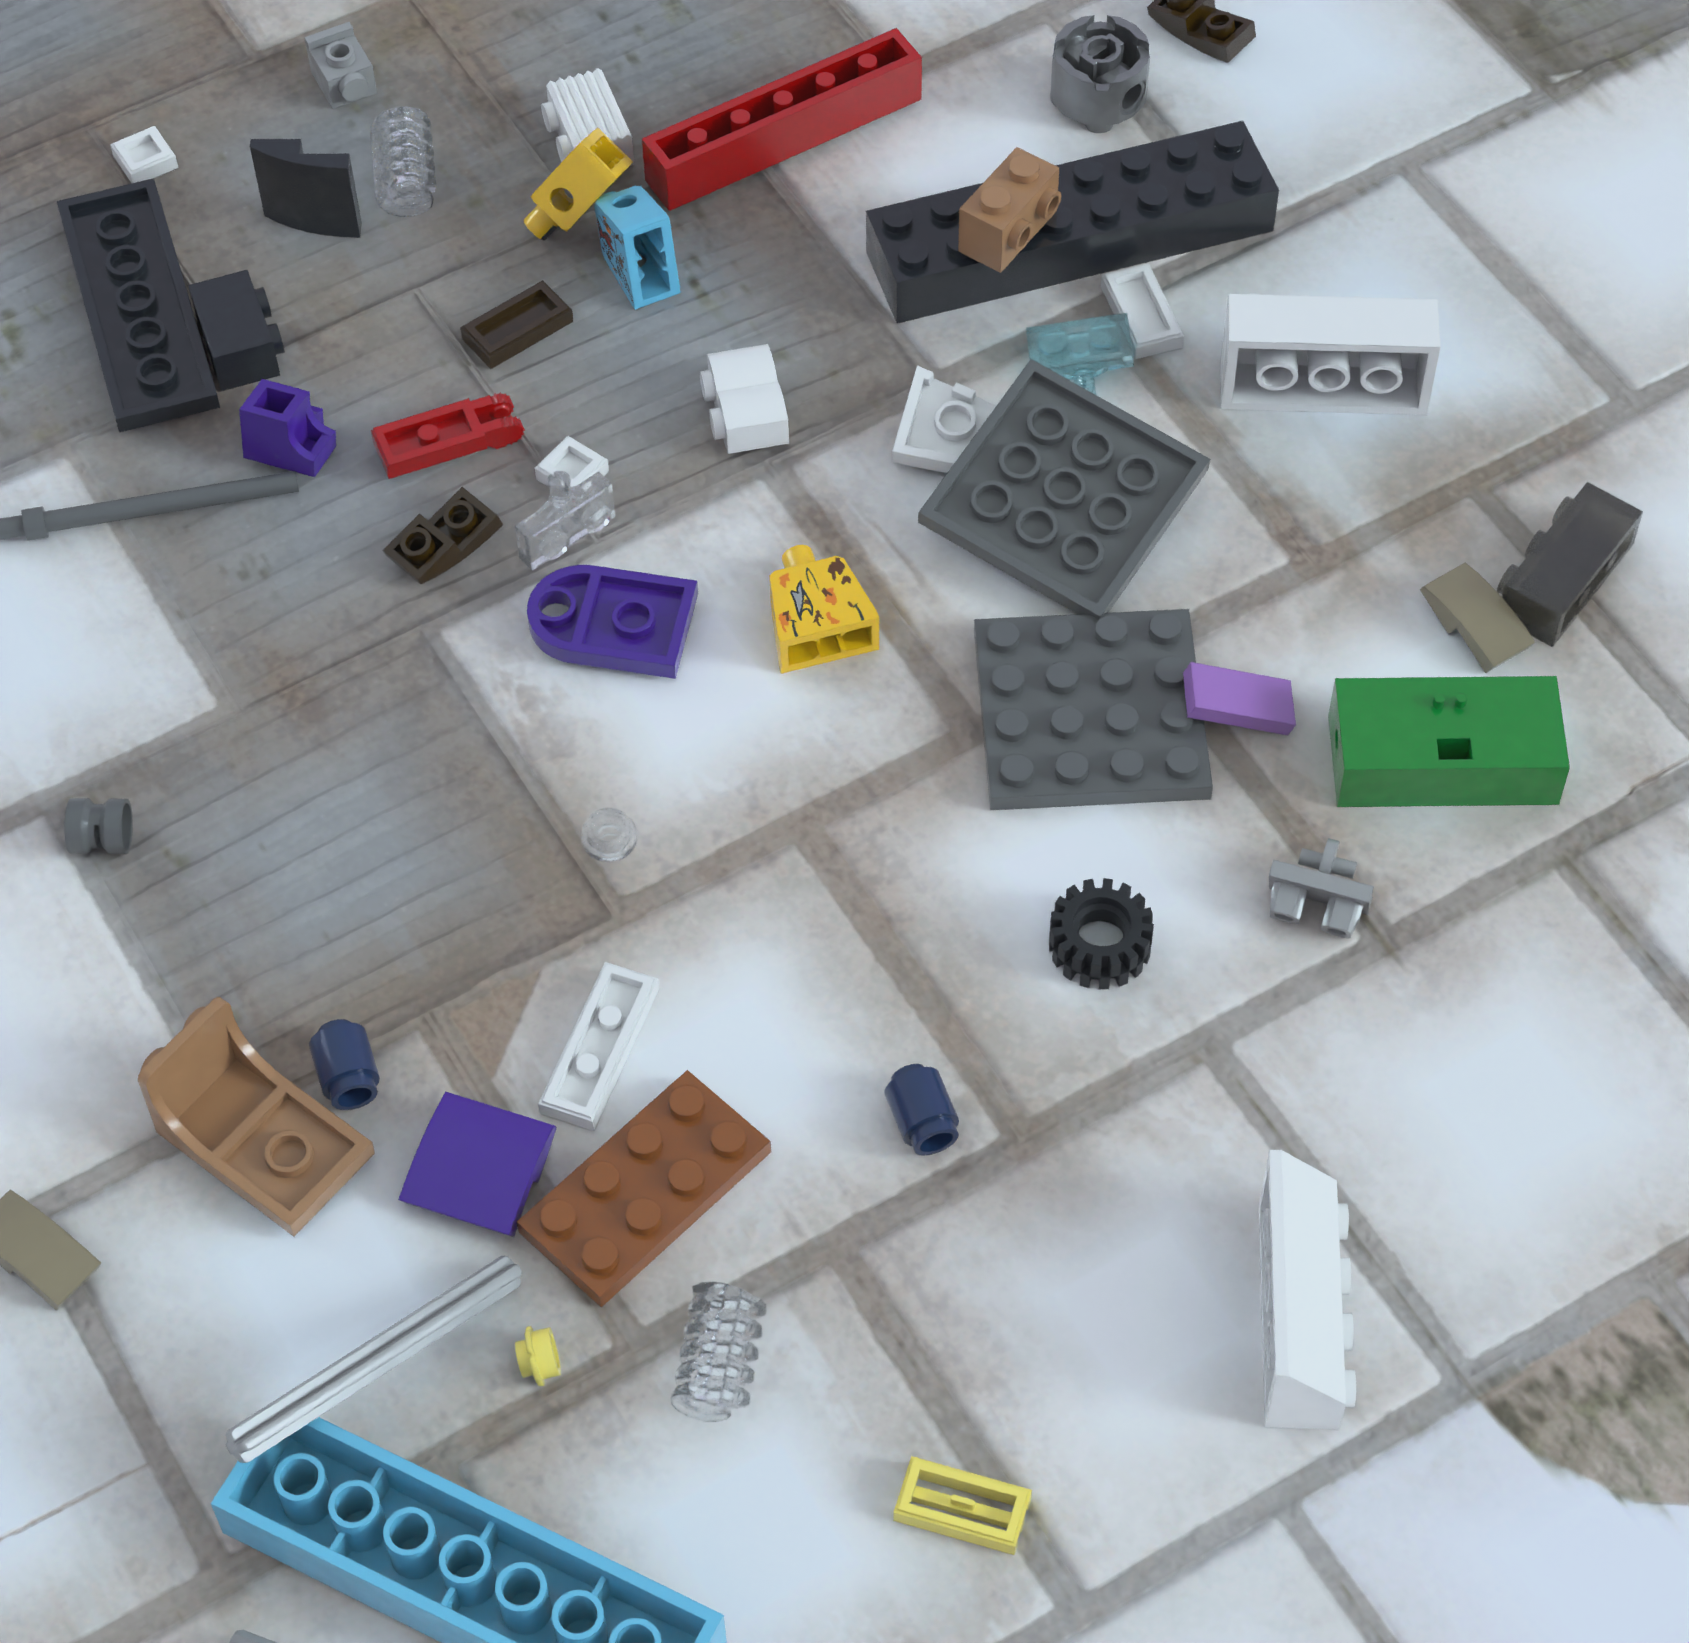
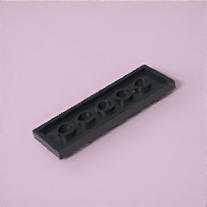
[57,178,220,433]

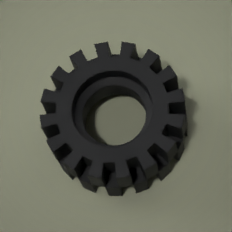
[1049,878,1154,990]

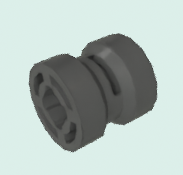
[64,798,133,854]

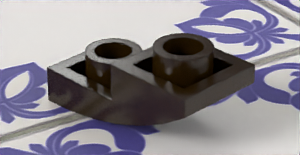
[1147,0,1256,63]
[382,487,503,584]

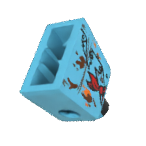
[594,186,681,310]

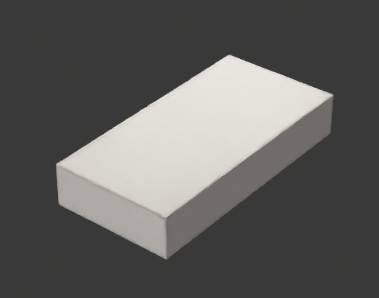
[1101,263,1184,359]

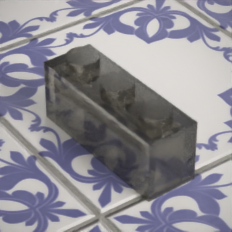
[1497,482,1643,647]

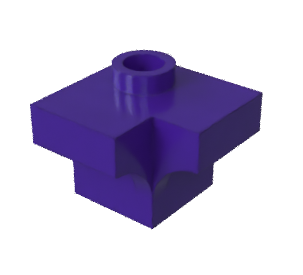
[239,379,337,477]

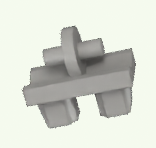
[1269,838,1374,939]

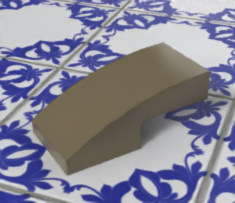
[1420,562,1536,673]
[0,1189,101,1311]

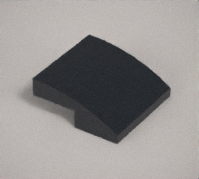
[250,139,362,238]

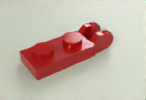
[371,392,525,479]

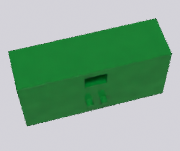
[1328,676,1570,807]

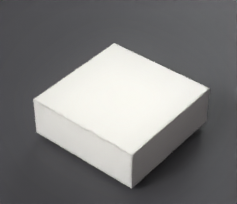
[110,126,178,183]
[535,436,609,504]

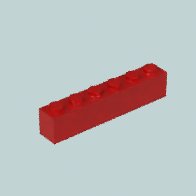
[642,28,922,211]

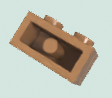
[958,147,1061,273]

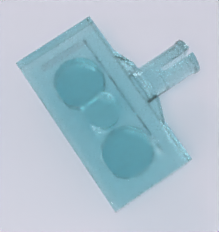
[1026,313,1134,395]

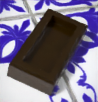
[460,280,573,369]

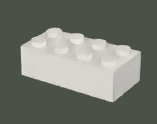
[1220,294,1441,415]

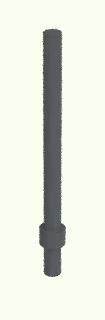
[0,471,299,541]

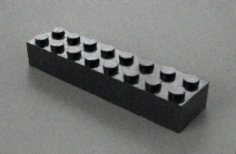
[866,121,1279,324]

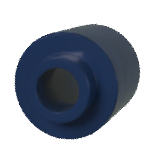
[309,1019,380,1110]
[884,1064,959,1156]

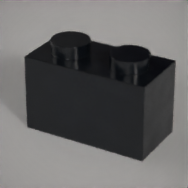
[188,270,285,392]

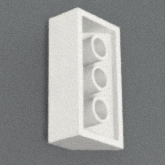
[1259,1150,1356,1430]

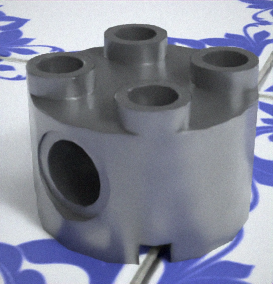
[1050,15,1150,133]

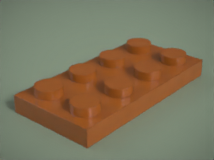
[517,1070,771,1308]

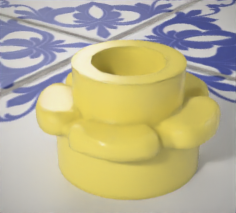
[515,1326,561,1386]

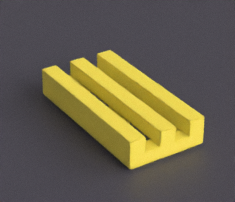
[893,1456,1032,1555]

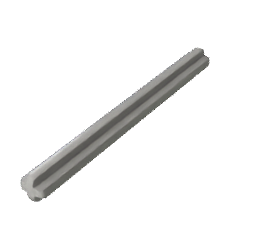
[225,1256,522,1463]

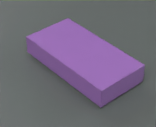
[1183,662,1296,735]

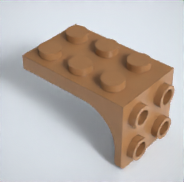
[138,997,375,1237]

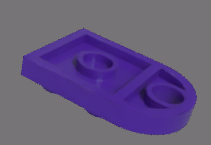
[527,565,698,679]

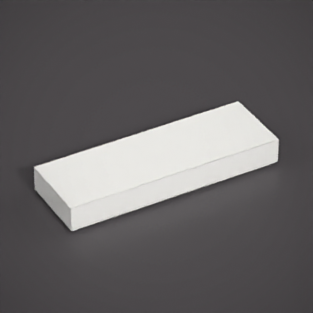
[538,962,659,1131]

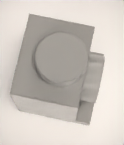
[305,22,377,109]

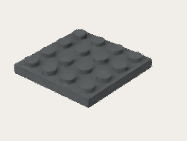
[918,359,1211,619]
[974,609,1213,810]

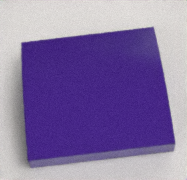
[398,1091,557,1237]

